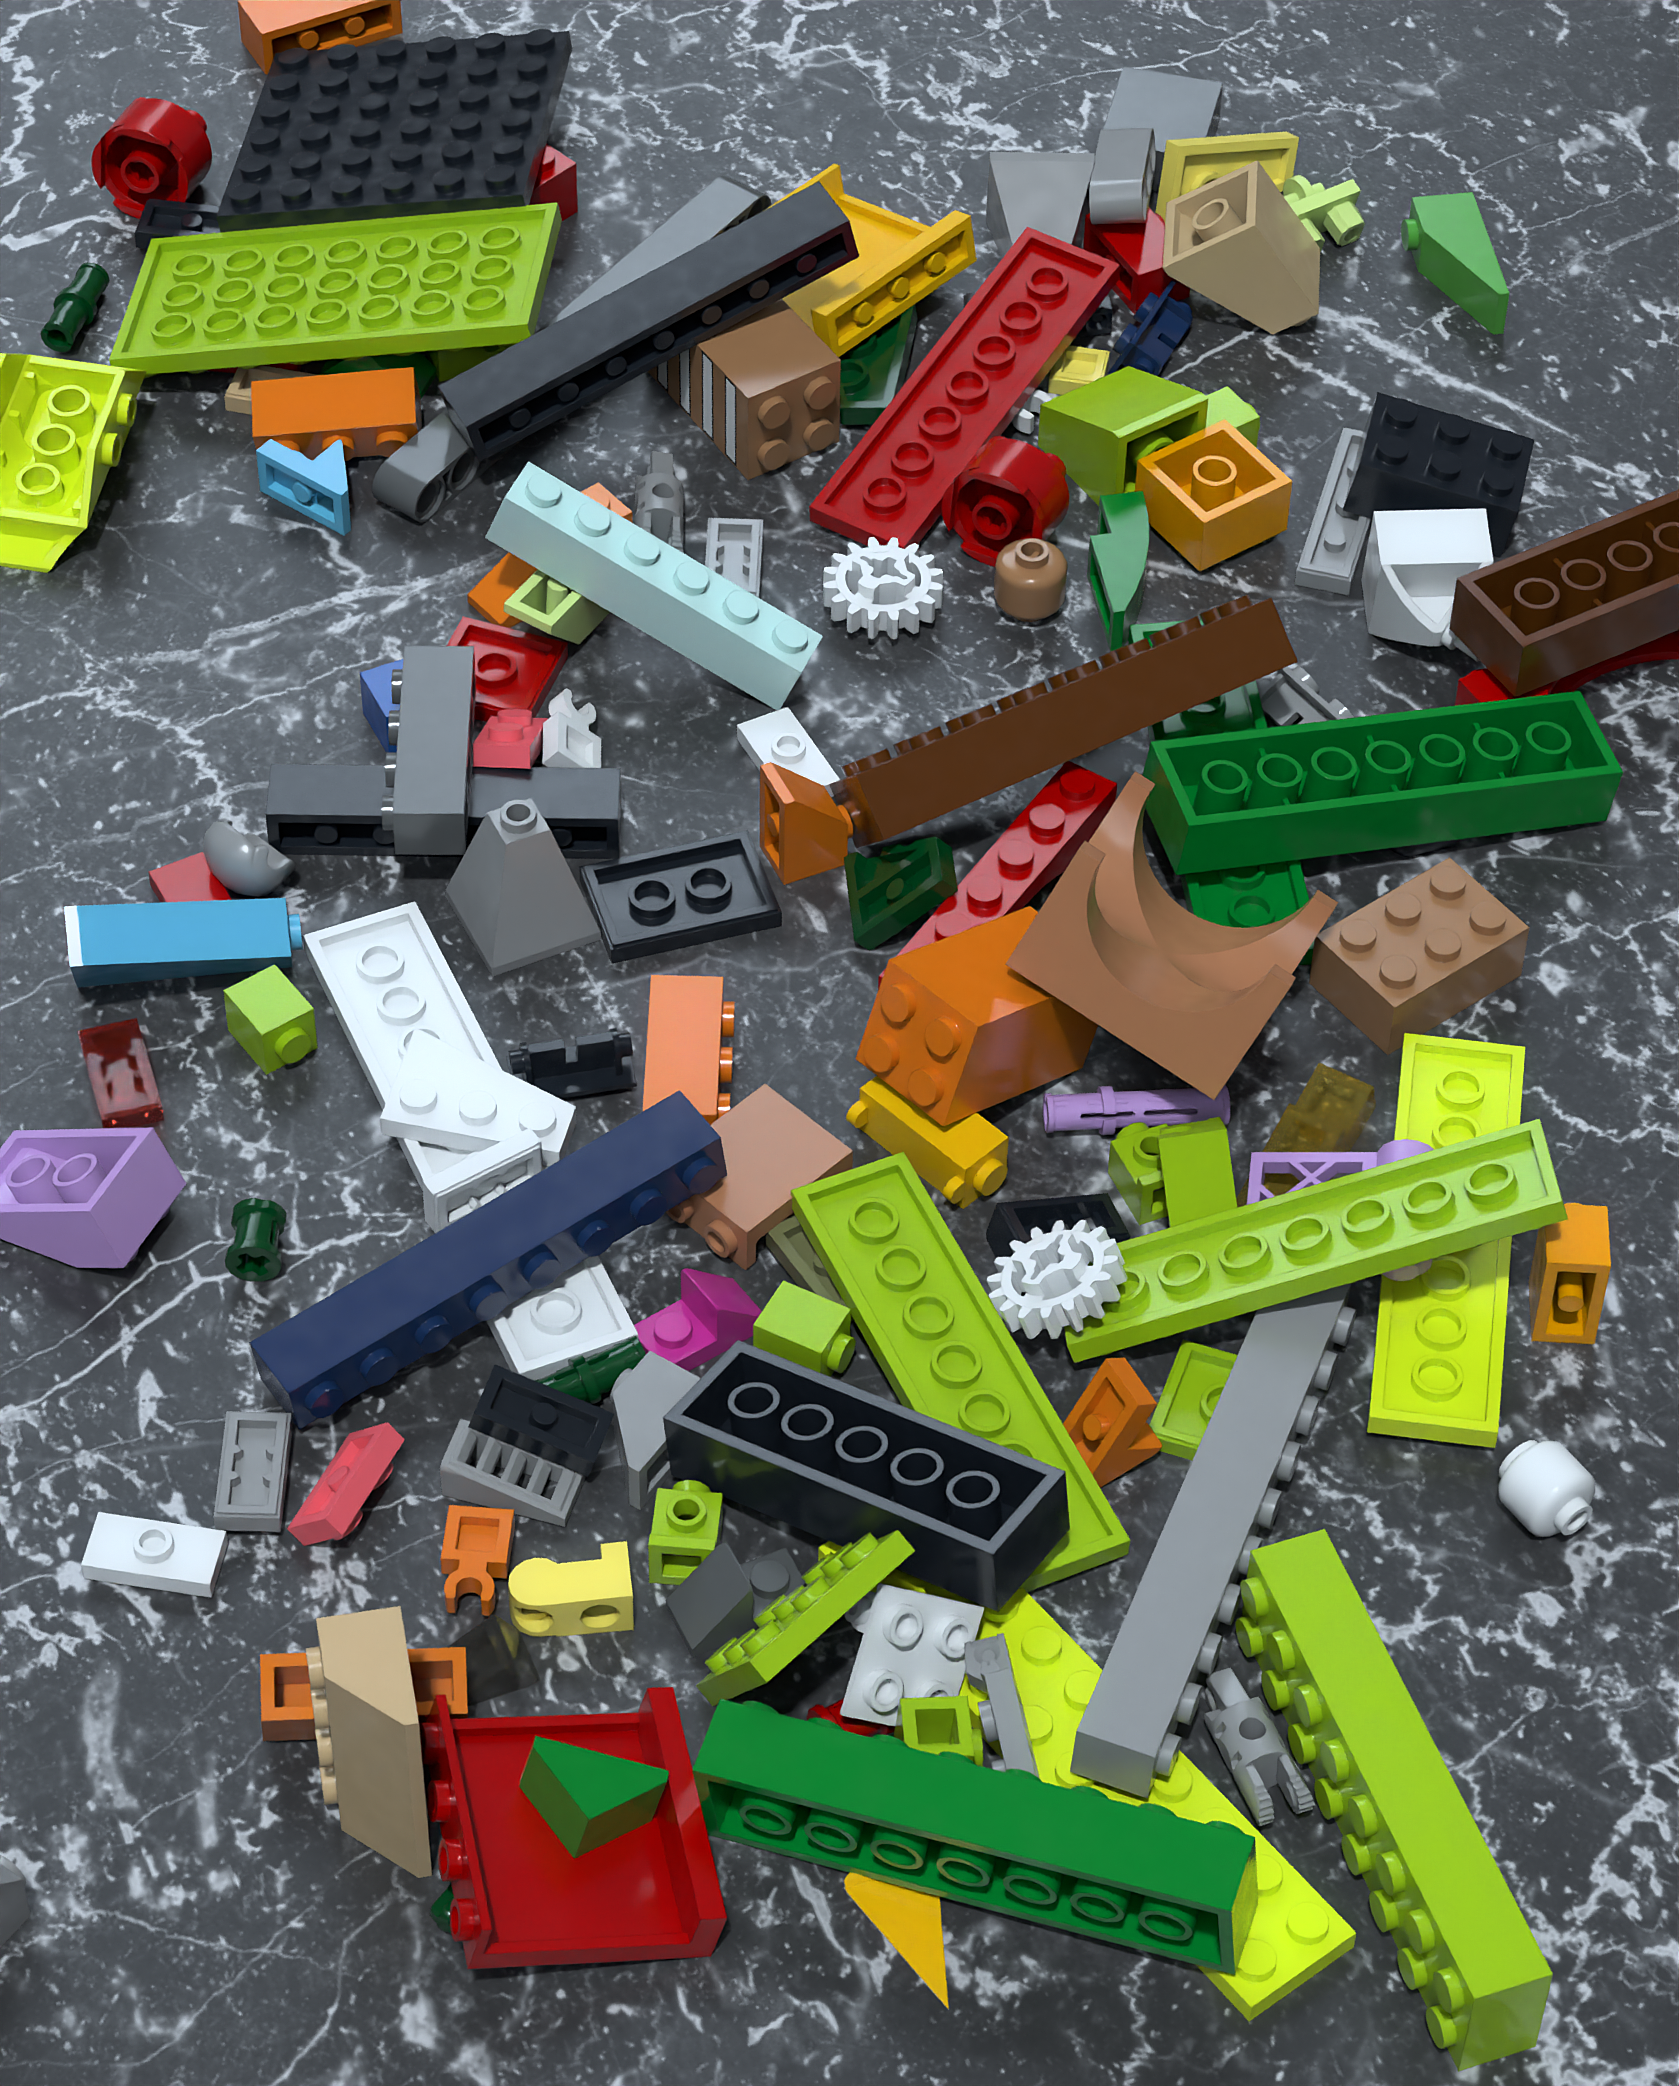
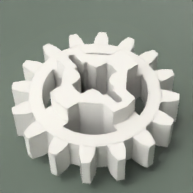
[823,537,943,639]
[987,1220,1127,1339]

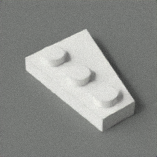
[380,1028,576,1166]

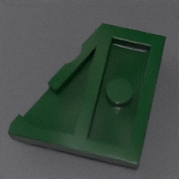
[844,837,958,951]

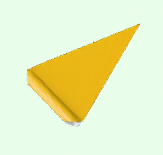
[844,1872,949,2010]

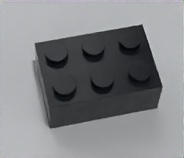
[1343,392,1535,558]

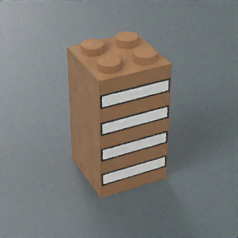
[648,299,841,480]

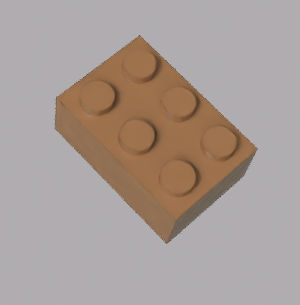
[1309,857,1530,1055]

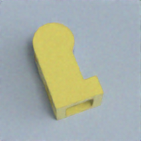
[508,1541,634,1637]

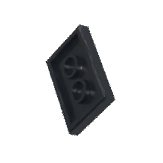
[579,830,782,964]

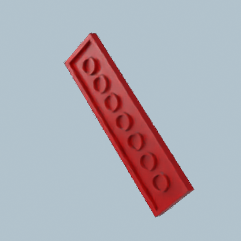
[809,227,1120,549]

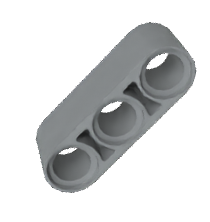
[1089,128,1156,225]

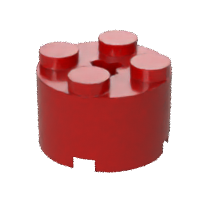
[91,97,212,219]
[942,436,1070,567]

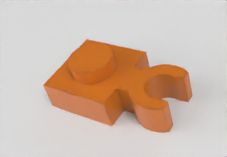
[440,1505,515,1616]

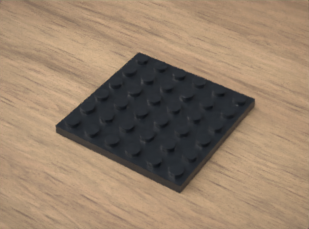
[216,29,573,233]

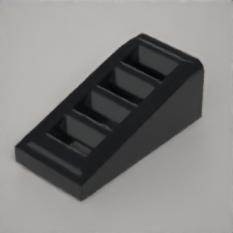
[986,1193,1131,1258]

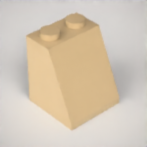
[1163,160,1320,334]

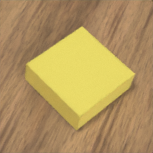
[1048,345,1110,395]

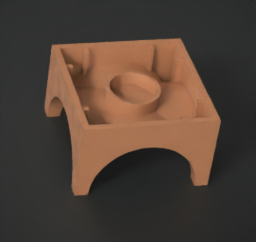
[1006,771,1338,1100]

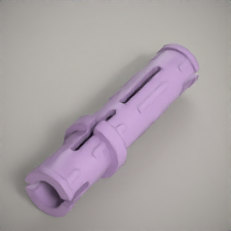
[1043,1085,1230,1135]

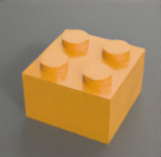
[1135,419,1292,572]

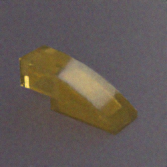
[1236,1063,1376,1208]

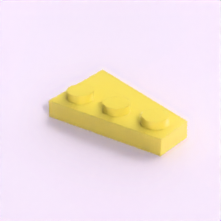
[1155,132,1299,222]

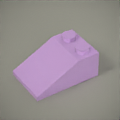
[0,1127,186,1268]

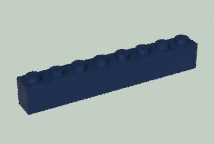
[249,1090,727,1430]

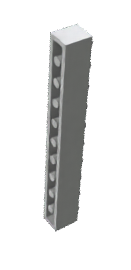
[1070,1284,1357,1798]

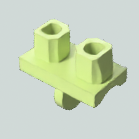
[1283,175,1365,252]

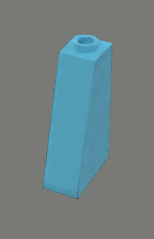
[64,898,303,988]

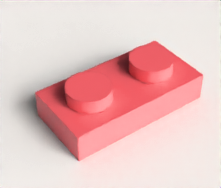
[473,709,548,769]
[287,1422,405,1546]

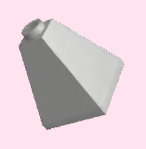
[986,152,1095,258]
[446,798,601,977]

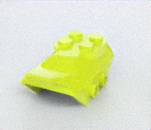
[0,353,146,573]

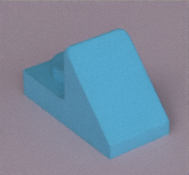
[256,439,351,536]

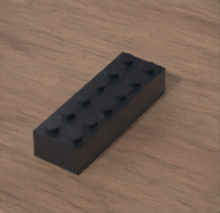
[663,1340,1070,1612]

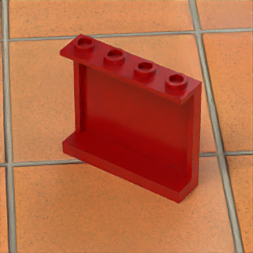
[419,1687,727,1969]

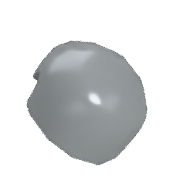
[203,820,297,897]

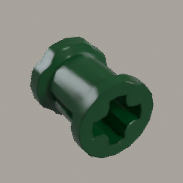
[225,1198,287,1282]

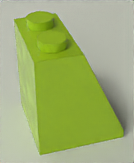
[1038,366,1209,506]

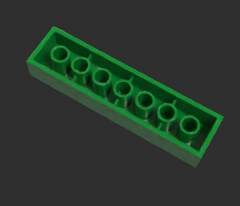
[1142,691,1623,875]
[692,1699,1258,1975]

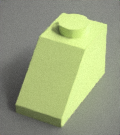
[503,569,609,644]

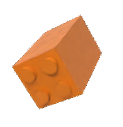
[855,906,1098,1126]

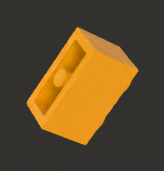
[1529,1203,1611,1344]

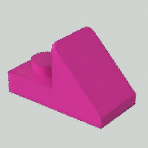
[634,1268,762,1371]

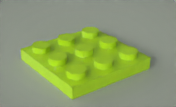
[696,1530,915,1706]

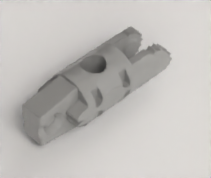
[635,451,684,553]
[1204,1668,1315,1826]

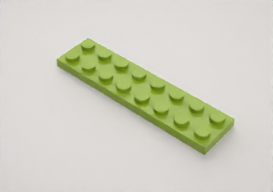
[1064,1119,1568,1363]
[790,1152,1131,1592]

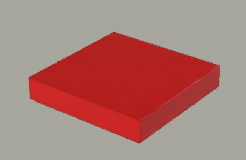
[446,616,568,722]

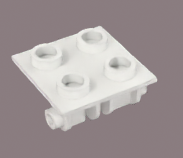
[839,1583,984,1726]

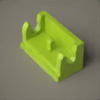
[1157,1117,1237,1227]

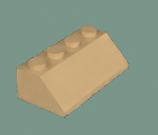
[306,1606,432,1878]

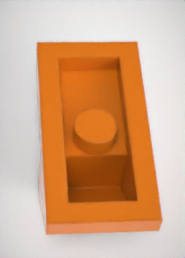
[1063,1358,1162,1488]

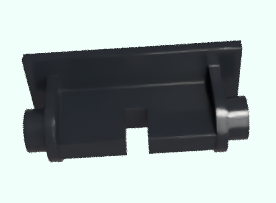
[506,1028,637,1099]

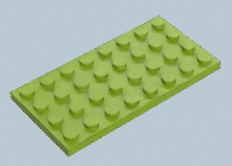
[109,203,562,378]

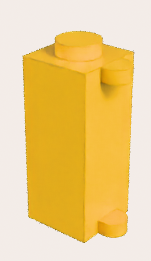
[846,1076,1009,1209]

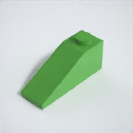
[1401,192,1509,335]

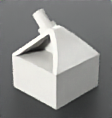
[1361,508,1494,661]

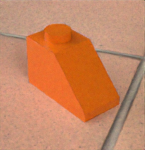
[760,762,853,885]

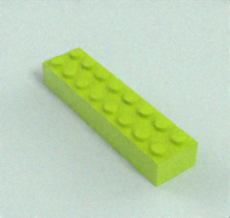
[1235,1529,1553,2071]

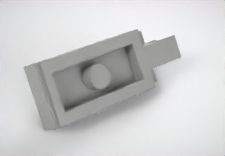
[964,1633,1040,1779]

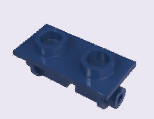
[1108,280,1193,376]

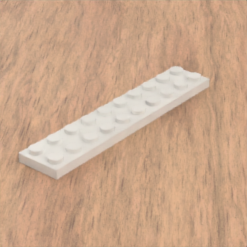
[303,901,639,1381]

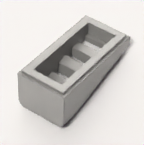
[440,1419,586,1527]

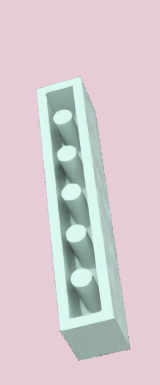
[485,461,823,710]

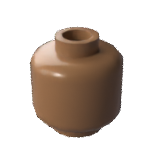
[994,538,1068,622]

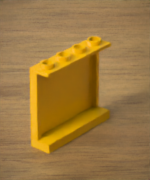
[765,164,977,357]

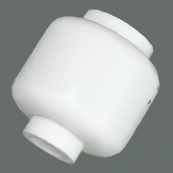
[1498,1440,1595,1537]

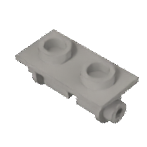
[1257,666,1354,726]

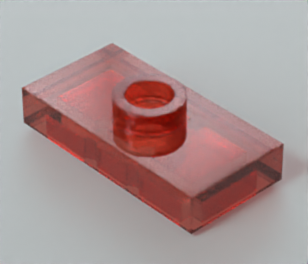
[77,1018,164,1129]

